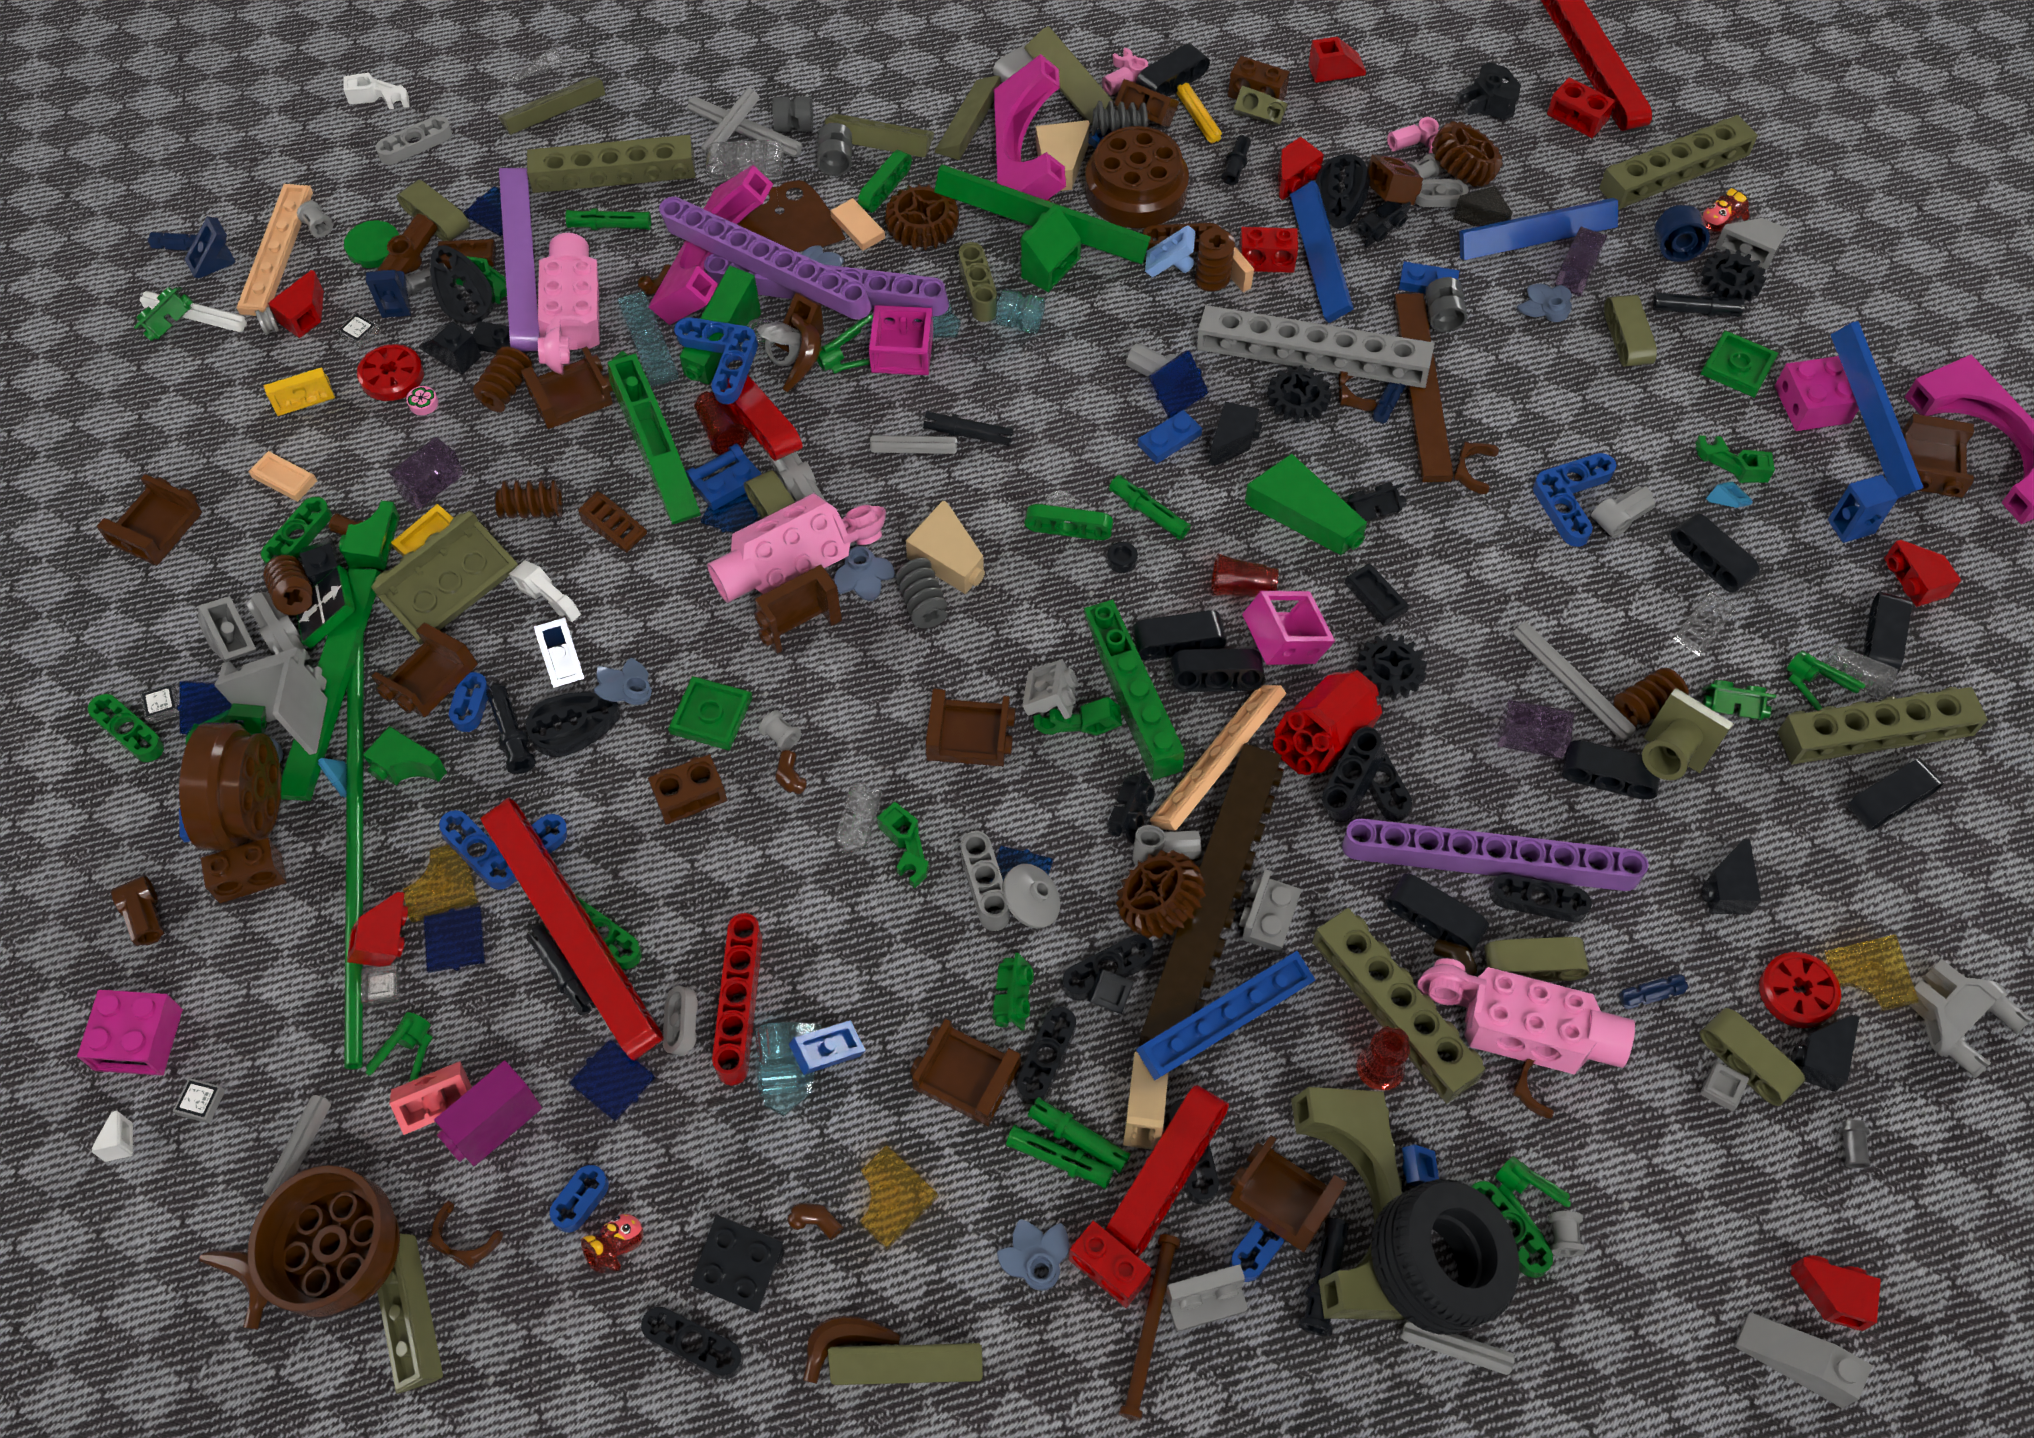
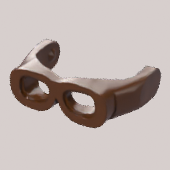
[1338,371,1377,411]
[1453,441,1499,494]
[1512,1059,1554,1119]
[426,1201,504,1270]

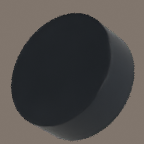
[1107,542,1138,573]

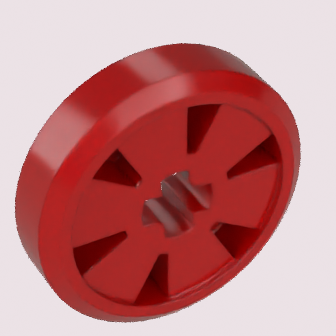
[357,344,424,401]
[1759,952,1841,1028]

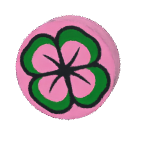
[406,386,438,415]

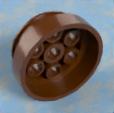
[1085,126,1189,228]
[179,723,282,851]
[247,1165,400,1317]

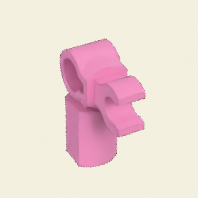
[1102,48,1148,96]
[1387,117,1439,153]

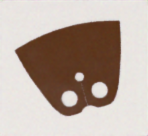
[737,180,846,252]

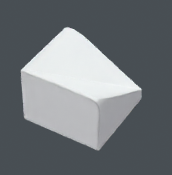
[92,1111,133,1162]

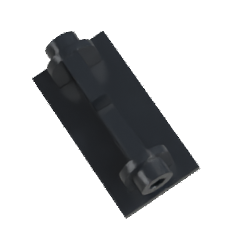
[1356,201,1411,248]
[1346,482,1407,521]
[1107,770,1155,844]

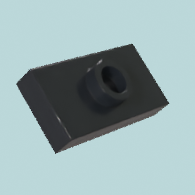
[473,321,528,355]
[1344,563,1410,626]

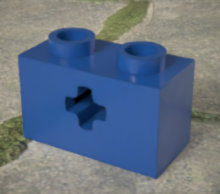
[1828,474,1898,543]

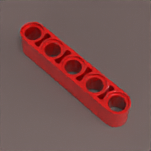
[721,375,803,461]
[712,913,763,1086]
[1106,1085,1229,1257]

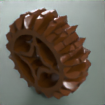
[1432,121,1503,187]
[885,184,959,251]
[1116,850,1206,939]

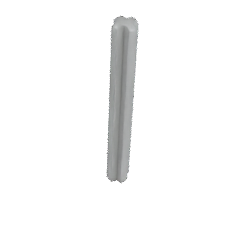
[687,96,803,157]
[1513,622,1636,741]

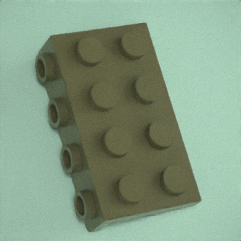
[371,511,518,645]

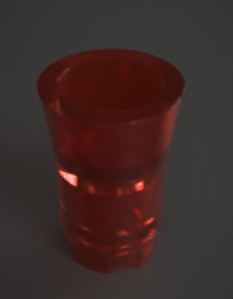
[694,391,749,455]
[1211,553,1279,598]
[1356,1026,1410,1091]

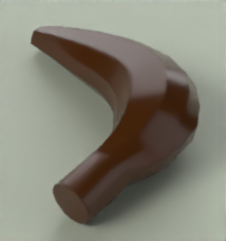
[783,314,821,392]
[199,1251,268,1330]
[802,1316,900,1384]

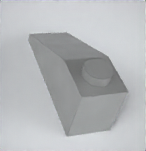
[1734,1312,1873,1408]

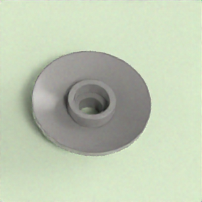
[1003,864,1060,929]

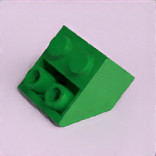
[1020,204,1081,293]

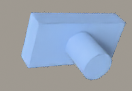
[1145,225,1195,278]

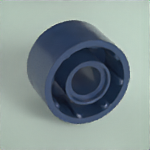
[1654,205,1710,262]

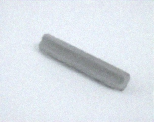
[701,88,760,157]
[870,435,957,454]
[263,1095,331,1197]
[1401,1320,1515,1375]

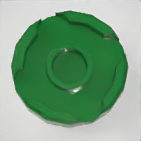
[344,220,399,268]

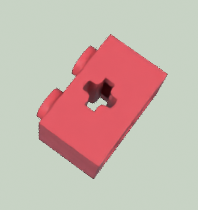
[389,1061,472,1135]

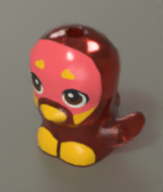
[1703,188,1750,232]
[581,1214,644,1273]

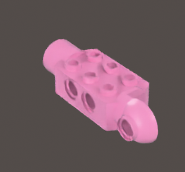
[538,233,600,375]
[707,493,886,603]
[1418,958,1635,1075]

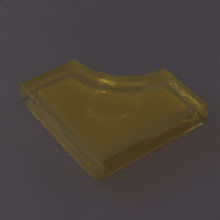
[403,840,479,923]
[1824,934,1919,1011]
[860,1145,938,1250]

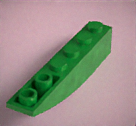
[607,353,701,525]
[1084,599,1185,781]

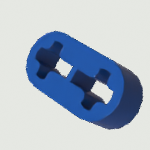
[449,672,490,732]
[550,1165,609,1233]
[1230,1221,1285,1282]

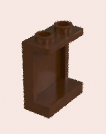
[521,346,613,429]
[1902,414,1974,498]
[96,474,203,566]
[754,564,842,654]
[371,622,478,718]
[926,689,1016,767]
[910,1018,1021,1127]
[1228,1135,1347,1252]

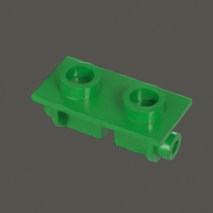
[134,287,193,341]
[1702,680,1776,721]
[992,953,1034,1031]

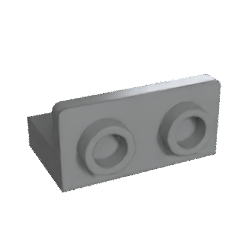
[1022,659,1078,719]
[1239,869,1302,953]
[1165,1264,1248,1332]

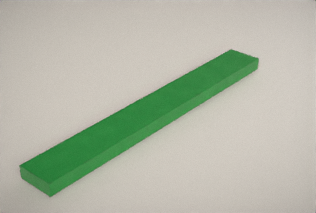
[934,164,1151,264]
[281,569,381,801]

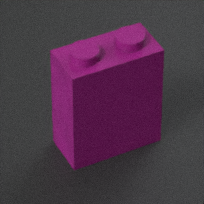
[434,1060,542,1167]

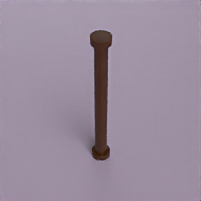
[1119,1234,1181,1421]

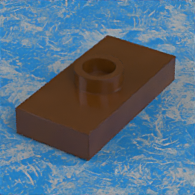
[437,239,496,269]

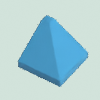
[1706,482,1753,508]
[318,758,346,798]

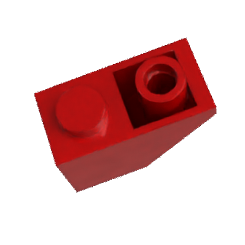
[1308,36,1366,83]
[1278,136,1324,200]
[268,270,324,339]
[1884,540,1961,607]
[347,892,408,968]
[1791,1255,1881,1332]

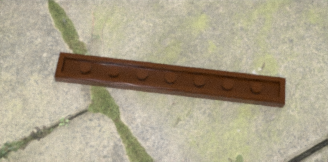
[1394,293,1454,482]

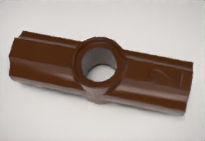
[377,214,438,274]

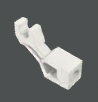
[344,73,409,109]
[509,560,581,622]

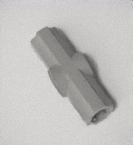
[767,452,826,502]
[247,592,314,666]

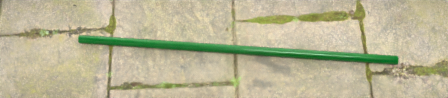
[344,565,364,1070]

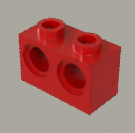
[1547,77,1616,139]
[1238,227,1298,273]
[1069,1221,1152,1308]

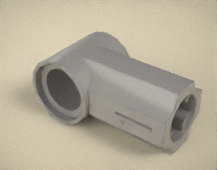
[1126,343,1188,393]
[1591,486,1656,538]
[1132,825,1201,866]

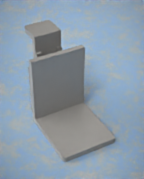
[215,647,328,755]

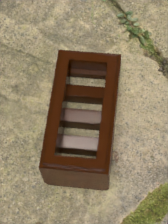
[579,491,647,553]

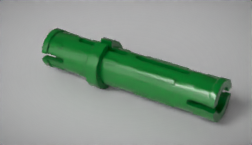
[565,208,652,231]
[1109,474,1191,540]
[1027,1097,1131,1174]
[1006,1125,1114,1189]

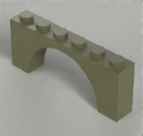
[1291,1087,1405,1320]

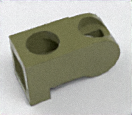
[1233,86,1288,126]

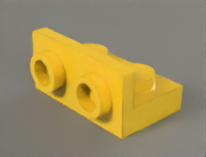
[263,367,335,416]

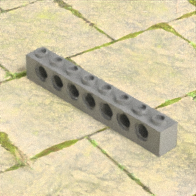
[1197,305,1435,388]

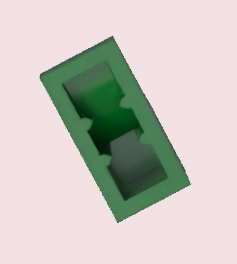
[339,500,400,570]
[363,726,447,786]

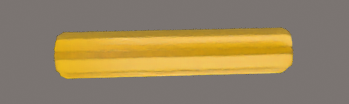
[1177,82,1222,144]

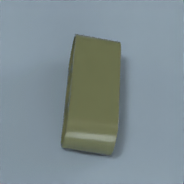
[396,179,470,241]
[959,242,997,322]
[1604,294,1657,367]
[744,470,795,519]
[1484,937,1590,982]
[1699,1008,1805,1106]

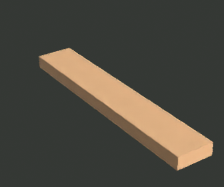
[236,184,313,316]
[1150,685,1286,831]

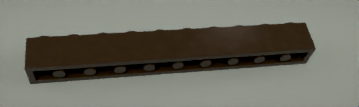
[1139,743,1285,1047]

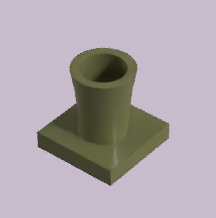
[1642,688,1734,780]

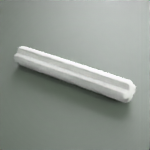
[140,291,247,332]

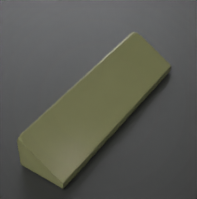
[1024,26,1114,126]
[498,76,606,135]
[935,76,1001,160]
[824,113,934,157]
[377,1234,443,1394]
[828,1343,983,1385]

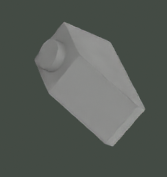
[1715,218,1788,270]
[198,596,256,662]

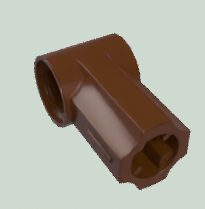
[111,875,165,946]

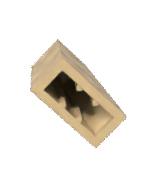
[1036,120,1090,191]
[906,501,985,594]
[1123,1052,1169,1150]

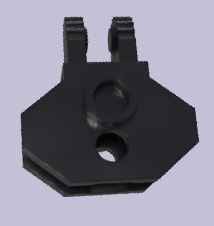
[1455,62,1521,120]

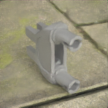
[1902,959,2033,1078]

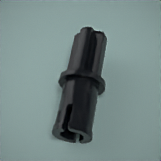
[1221,135,1251,185]

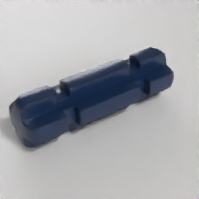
[148,232,197,251]
[1372,382,1405,424]
[1619,974,1688,1009]

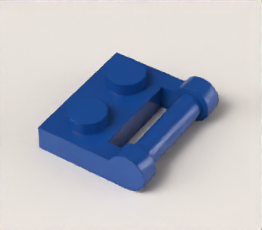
[685,443,762,511]

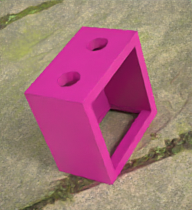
[869,305,934,375]
[1774,356,1859,431]
[1242,591,1335,665]
[77,990,183,1076]

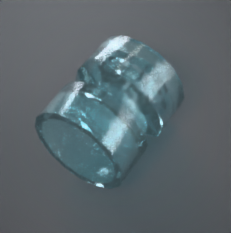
[996,288,1045,334]

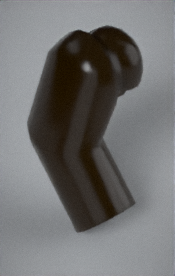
[1433,939,1477,976]

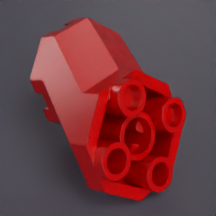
[1273,670,1382,775]

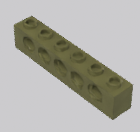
[1599,115,1758,210]
[527,135,696,193]
[1777,687,1988,765]
[1312,908,1486,1104]

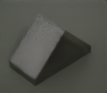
[1453,186,1513,227]

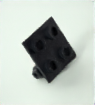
[690,1214,785,1313]

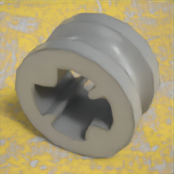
[255,307,280,335]

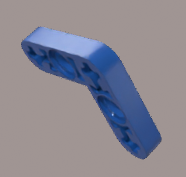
[674,317,758,404]
[1533,453,1616,547]
[439,810,567,890]

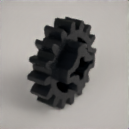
[1701,249,1766,302]
[1267,365,1332,423]
[1356,634,1427,700]

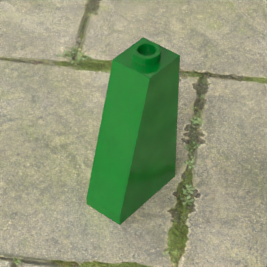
[680,266,761,385]
[1245,454,1367,555]

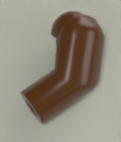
[638,264,671,296]
[775,750,807,795]
[787,1203,844,1240]

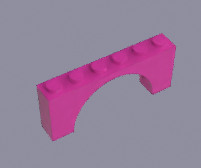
[994,54,1066,200]
[648,165,773,325]
[1905,354,2034,525]

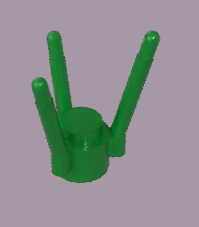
[817,314,873,374]
[1786,650,1865,711]
[366,1012,433,1082]
[1495,1156,1571,1248]

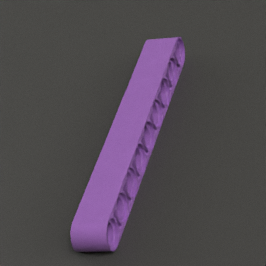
[499,168,539,352]
[659,197,871,319]
[704,254,949,316]
[1342,819,1649,891]

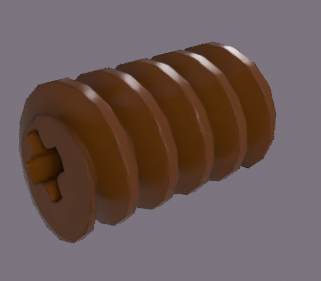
[1195,228,1235,292]
[473,346,532,413]
[495,480,563,519]
[263,555,313,615]
[1614,667,1689,728]

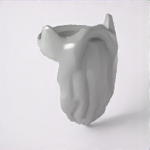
[757,322,801,367]

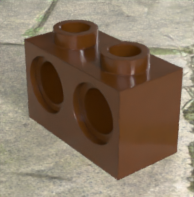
[1228,56,1290,101]
[1114,79,1180,127]
[1367,154,1423,205]
[648,754,728,825]
[200,838,287,903]

